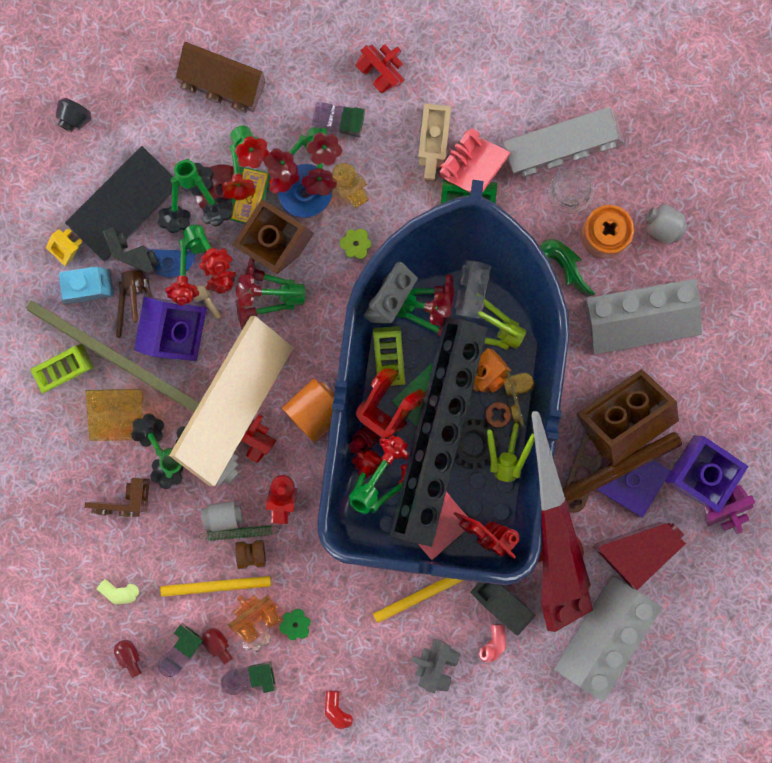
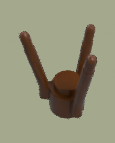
[116,270,154,338]

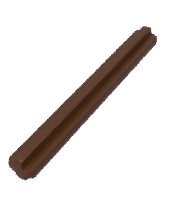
[562,432,682,504]

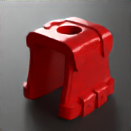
[356,368,426,438]

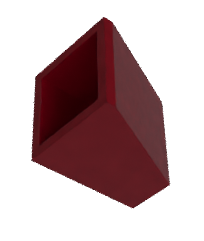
[593,522,686,590]

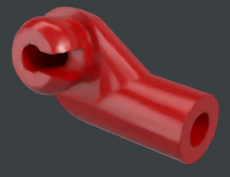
[325,690,353,730]

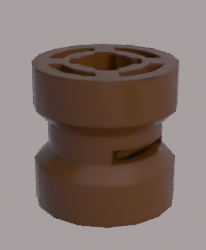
[235,540,266,569]

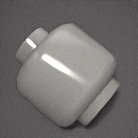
[645,204,687,245]

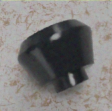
[56,98,92,133]

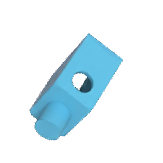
[59,267,114,305]

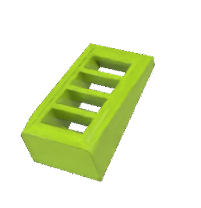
[373,326,405,386]
[30,344,94,394]

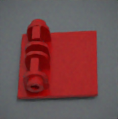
[453,512,519,559]

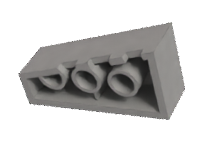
[504,107,625,178]

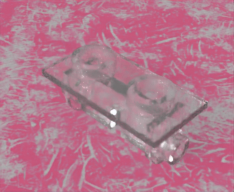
[454,260,491,319]

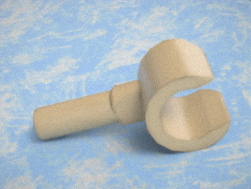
[194,285,221,320]

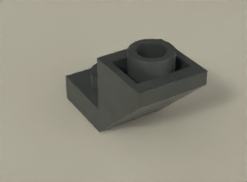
[103,227,159,275]
[470,582,536,636]

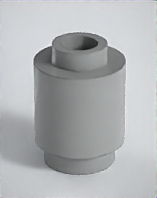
[201,501,243,532]

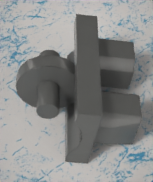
[411,638,460,694]

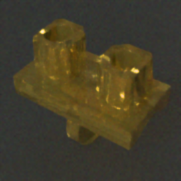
[332,162,369,208]

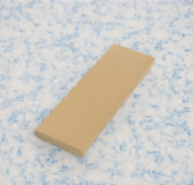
[169,316,294,486]

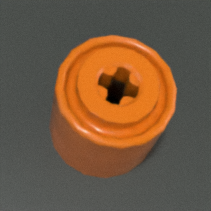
[580,205,634,259]
[281,378,335,444]

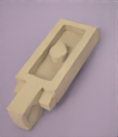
[418,103,451,182]

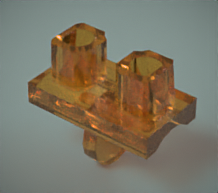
[228,594,281,644]

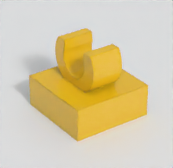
[46,229,82,266]

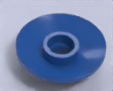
[278,164,333,218]

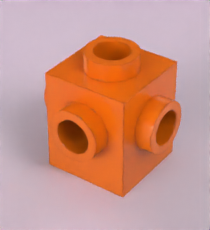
[473,348,512,393]

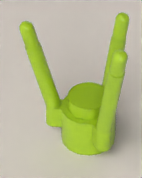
[472,292,526,350]
[487,423,535,482]

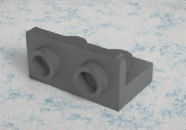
[364,262,418,323]

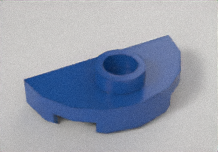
[149,249,197,278]

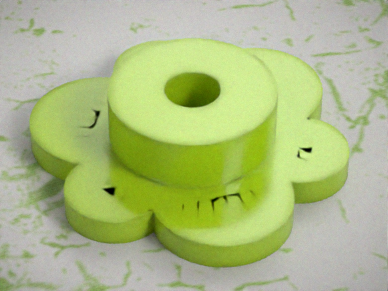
[340,229,372,259]

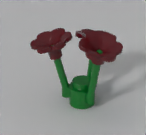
[264,127,342,196]
[235,257,306,330]
[397,274,454,337]

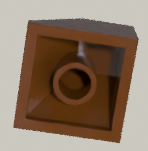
[232,199,314,274]

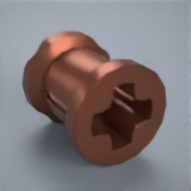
[484,402,511,428]

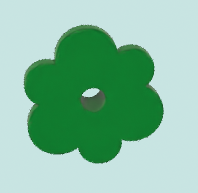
[279,609,311,640]

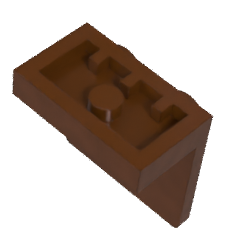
[84,478,150,517]

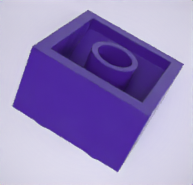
[134,296,207,361]
[665,435,749,513]

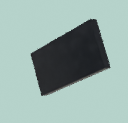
[65,146,180,262]

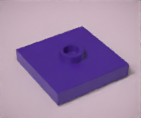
[596,460,671,518]

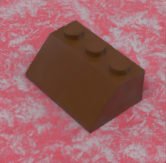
[176,42,266,113]
[577,369,679,466]

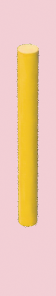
[160,576,271,597]
[373,578,464,623]

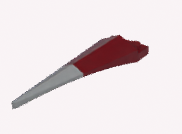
[532,412,593,632]

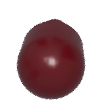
[348,425,380,453]
[202,628,233,665]
[114,640,142,678]

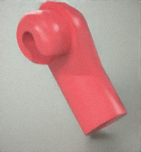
[479,624,506,663]

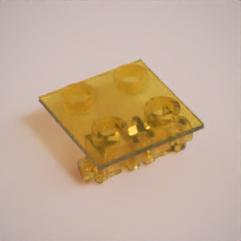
[503,370,534,428]
[85,389,144,441]

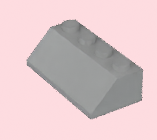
[584,279,702,355]
[554,576,663,702]

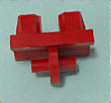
[355,44,405,93]
[236,414,277,463]
[266,475,298,524]

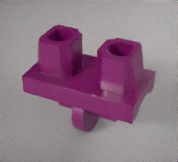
[704,485,756,534]

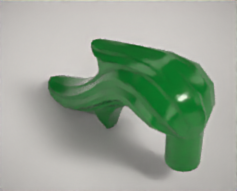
[540,239,595,296]

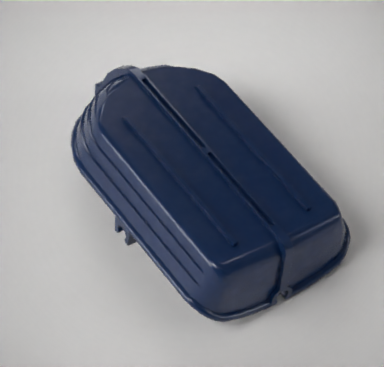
[317,180,570,585]

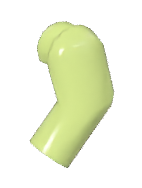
[97,579,139,605]

